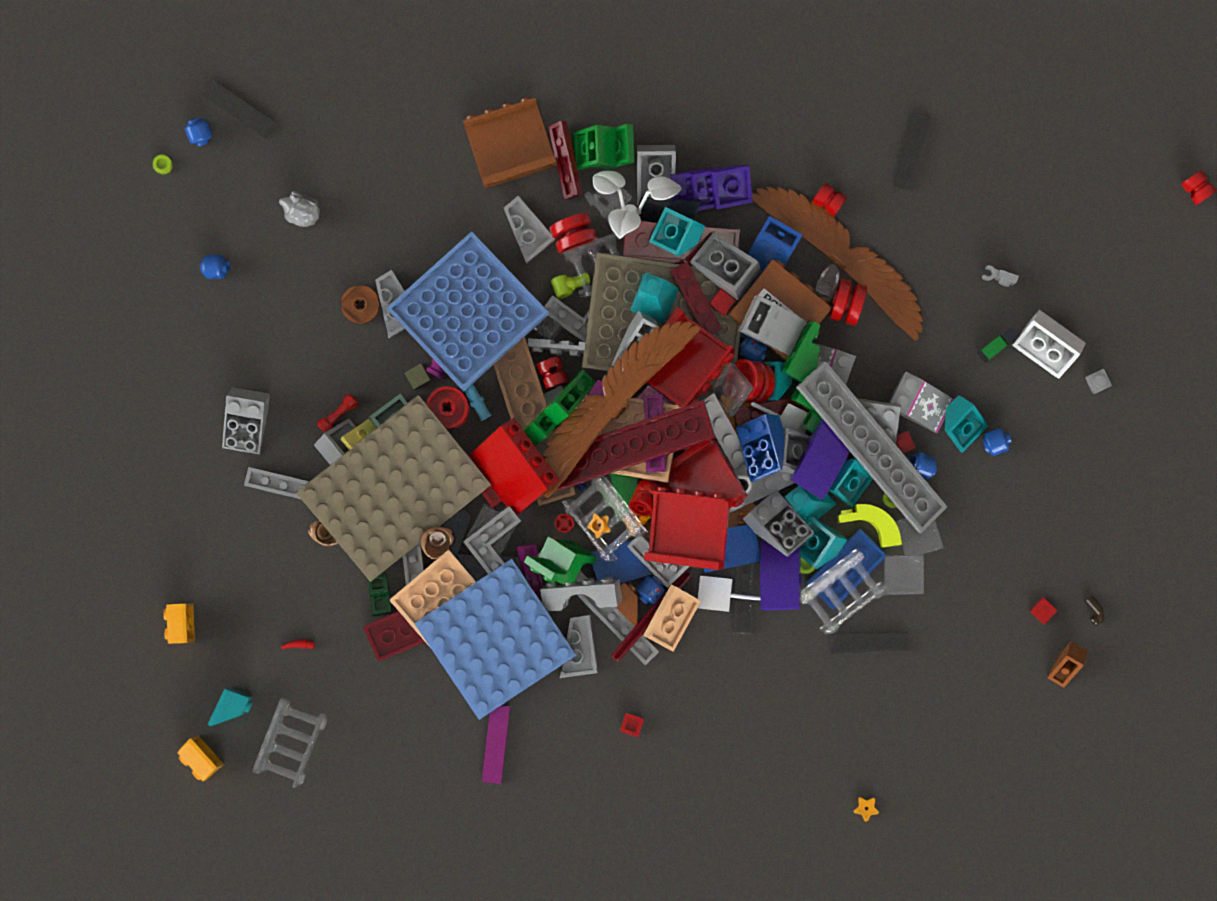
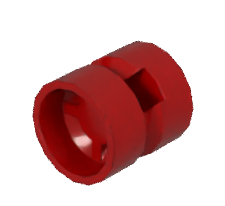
[1181,169,1217,205]
[812,182,847,217]
[536,356,569,390]
[629,480,658,517]

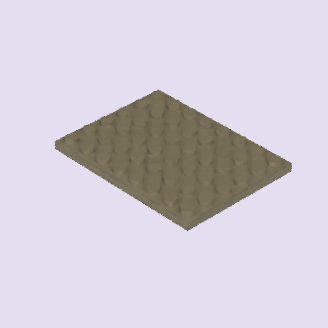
[582,253,746,387]
[296,395,491,582]

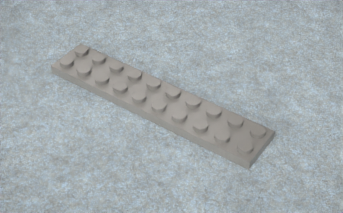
[796,361,947,533]

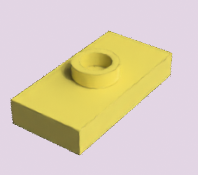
[340,419,377,449]

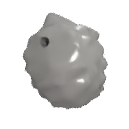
[279,191,320,227]

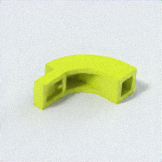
[836,504,902,548]

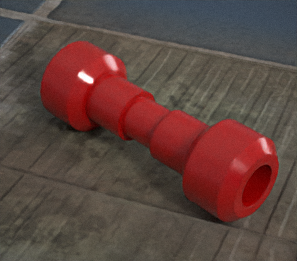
[317,394,359,433]

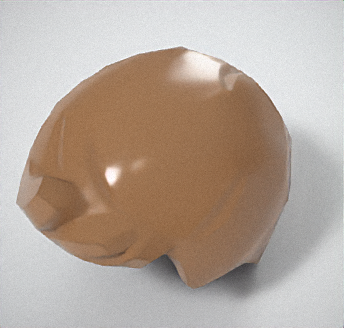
[308,520,338,546]
[421,527,454,559]

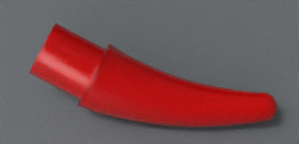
[281,639,315,649]

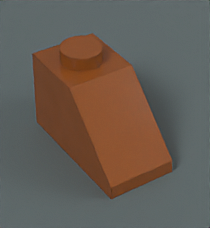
[616,583,638,626]
[1047,641,1088,688]

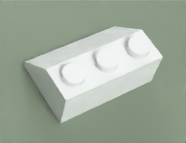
[1012,310,1086,379]

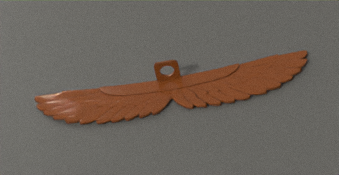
[752,187,923,341]
[542,321,700,498]

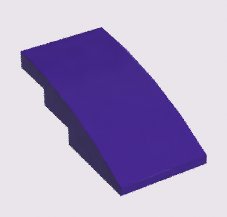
[670,165,753,211]
[790,419,850,500]
[760,538,802,610]

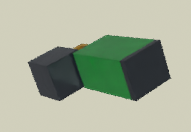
[977,326,1020,362]

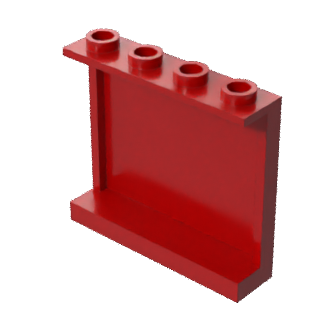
[646,307,734,408]
[469,418,560,515]
[646,439,748,508]
[644,486,731,570]

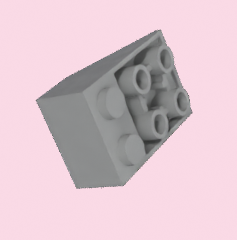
[738,295,806,356]
[222,387,270,455]
[743,490,814,557]

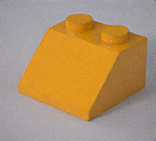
[164,603,195,644]
[177,735,224,781]

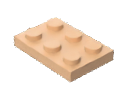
[643,584,701,652]

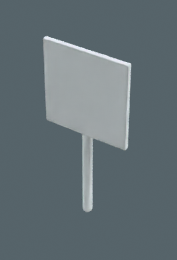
[751,402,808,434]
[698,576,761,612]

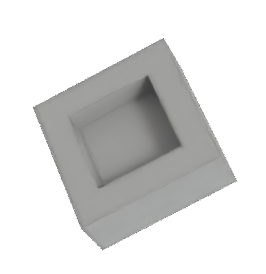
[1085,369,1112,394]

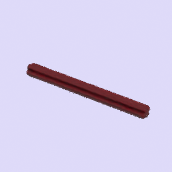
[611,570,691,662]

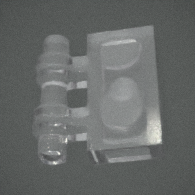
[584,185,633,218]

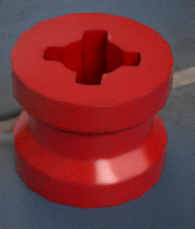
[555,514,574,533]

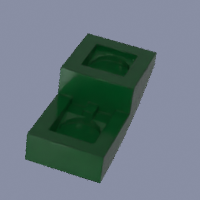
[367,573,392,617]

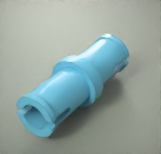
[465,384,492,422]

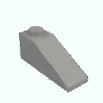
[612,310,659,367]

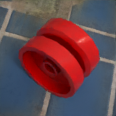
[549,213,598,254]
[829,278,867,326]
[726,359,775,404]
[426,386,470,431]

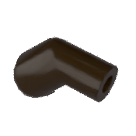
[1085,596,1104,626]

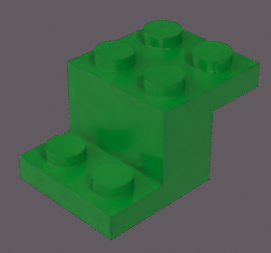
[573,124,634,171]
[524,536,598,584]

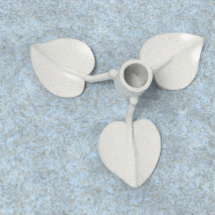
[593,171,681,239]

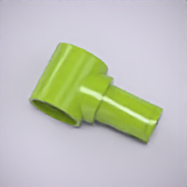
[551,273,590,299]

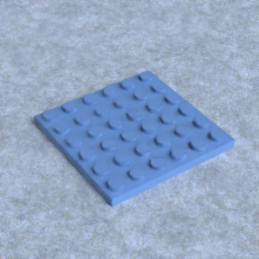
[387,231,549,392]
[414,558,576,720]

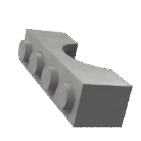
[698,390,745,469]
[540,577,623,611]

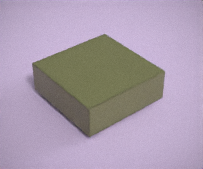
[405,364,431,390]

